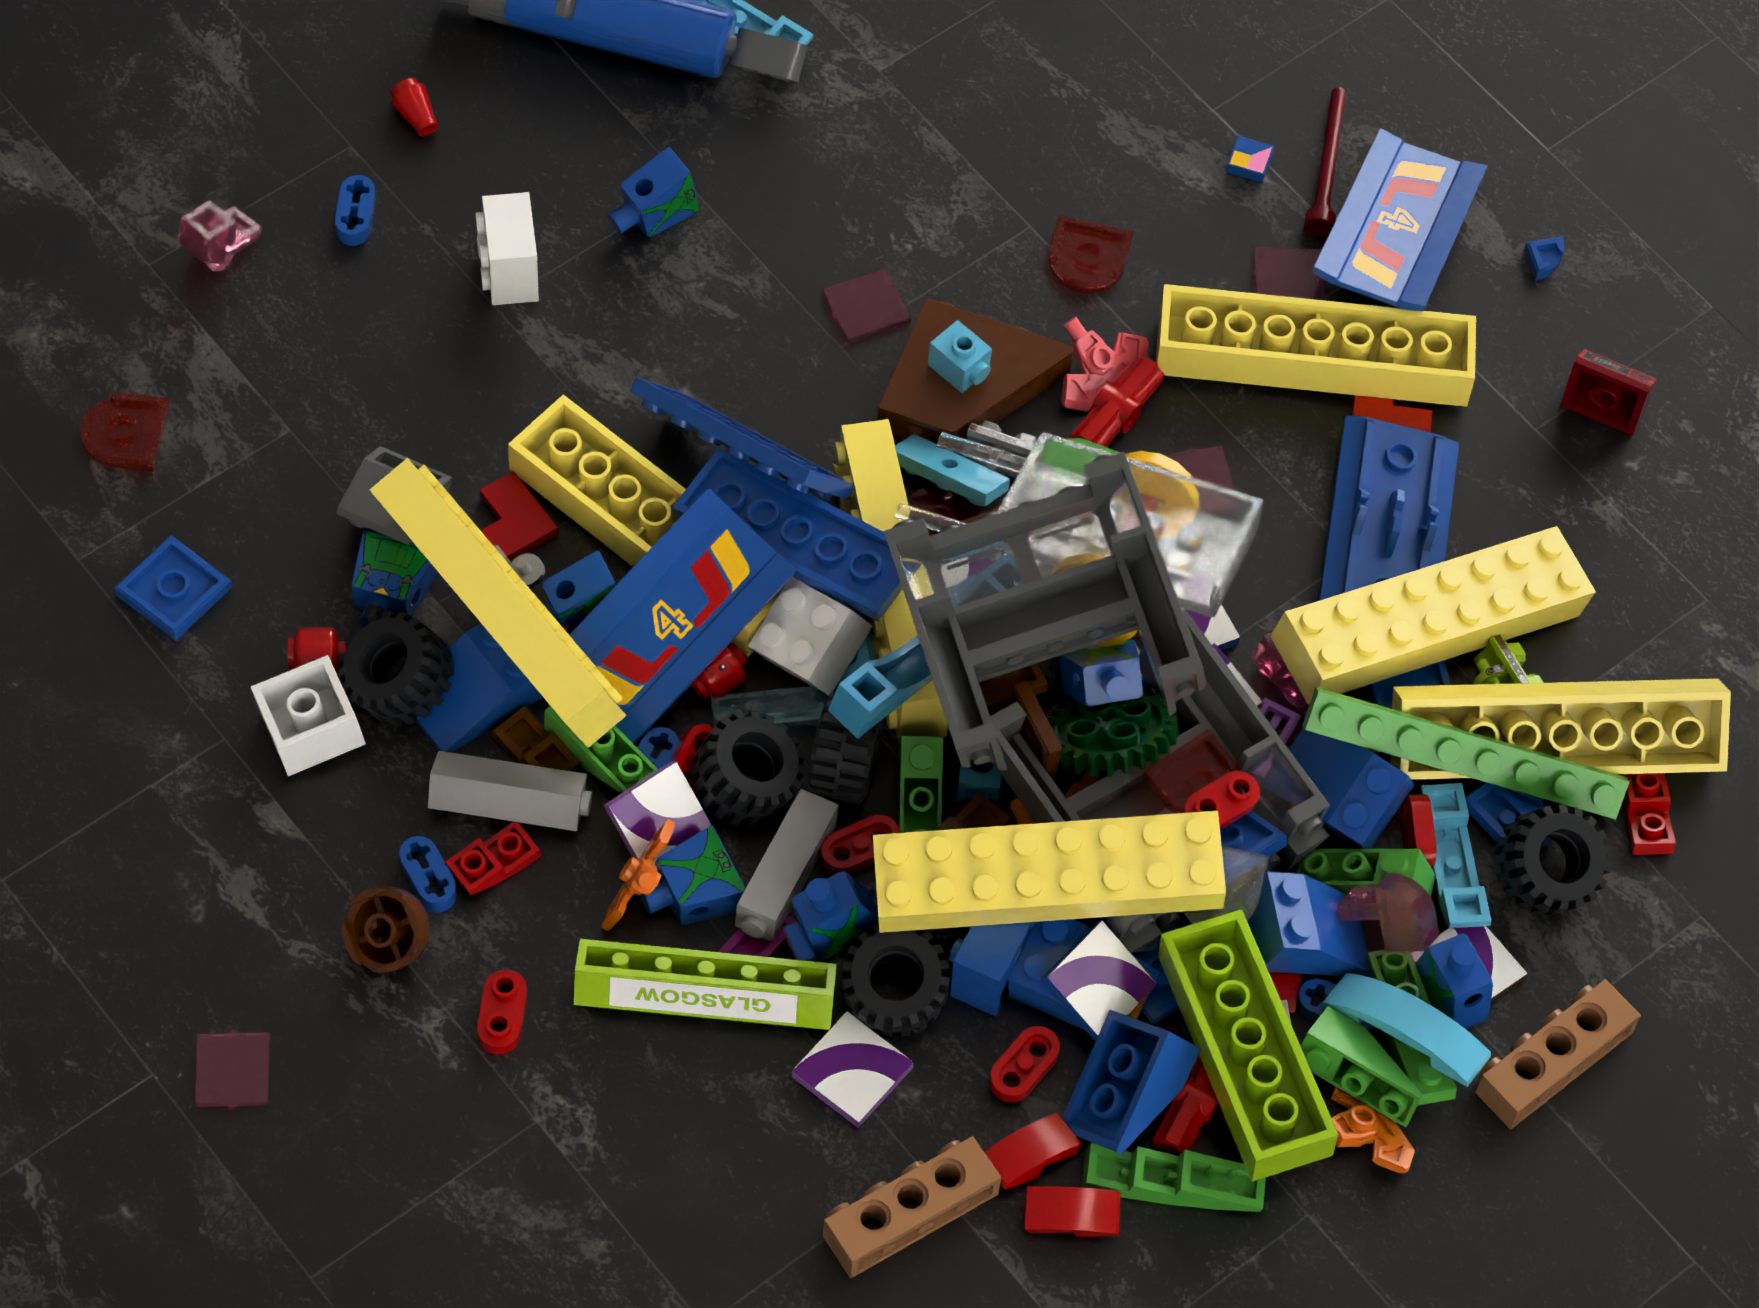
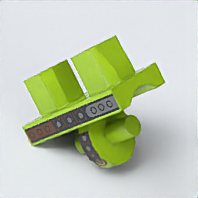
[1473,634,1543,685]

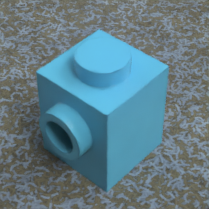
[928,320,992,393]

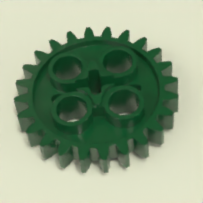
[1047,689,1179,777]

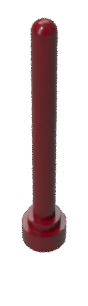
[1304,87,1346,238]

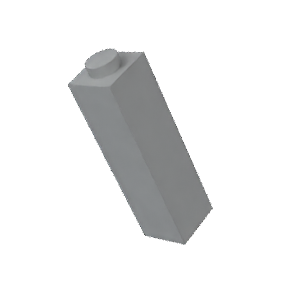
[428,751,592,831]
[735,789,839,941]

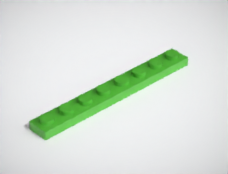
[1302,687,1630,820]

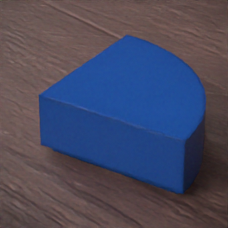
[1524,236,1564,281]

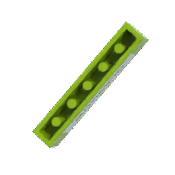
[574,939,837,1030]

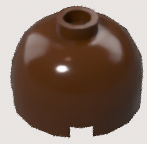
[341,886,430,973]

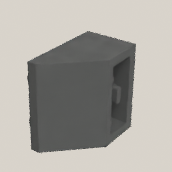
[336,446,452,545]

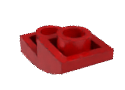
[1622,773,1676,855]
[445,822,542,896]
[985,1113,1082,1190]
[1025,1186,1121,1237]

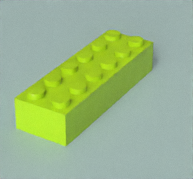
[1158,909,1338,1182]

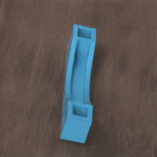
[828,554,1023,739]

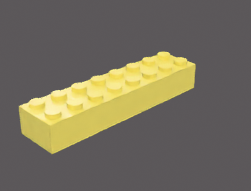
[1156,284,1476,407]
[508,394,802,657]
[832,419,948,744]
[370,458,626,748]
[1270,526,1596,704]
[1391,679,1731,779]
[873,811,1226,933]

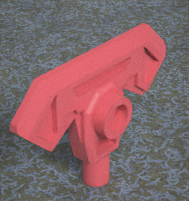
[1061,317,1149,412]

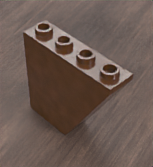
[877,298,1075,452]

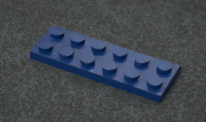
[630,377,855,501]
[673,448,918,621]

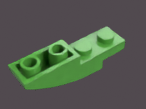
[1367,946,1457,1105]

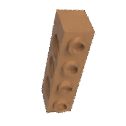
[1475,979,1641,1130]
[823,1136,1001,1279]

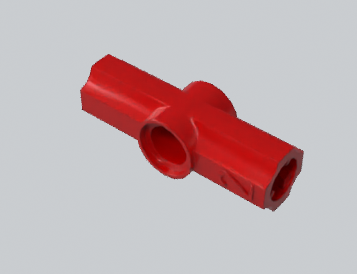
[1069,357,1164,447]
[1152,1054,1219,1156]

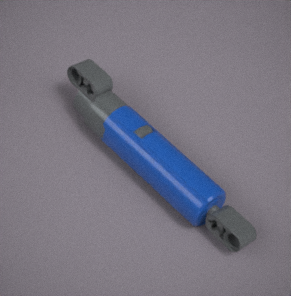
[440,0,808,83]

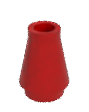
[390,78,439,137]

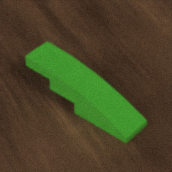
[1081,1143,1266,1212]

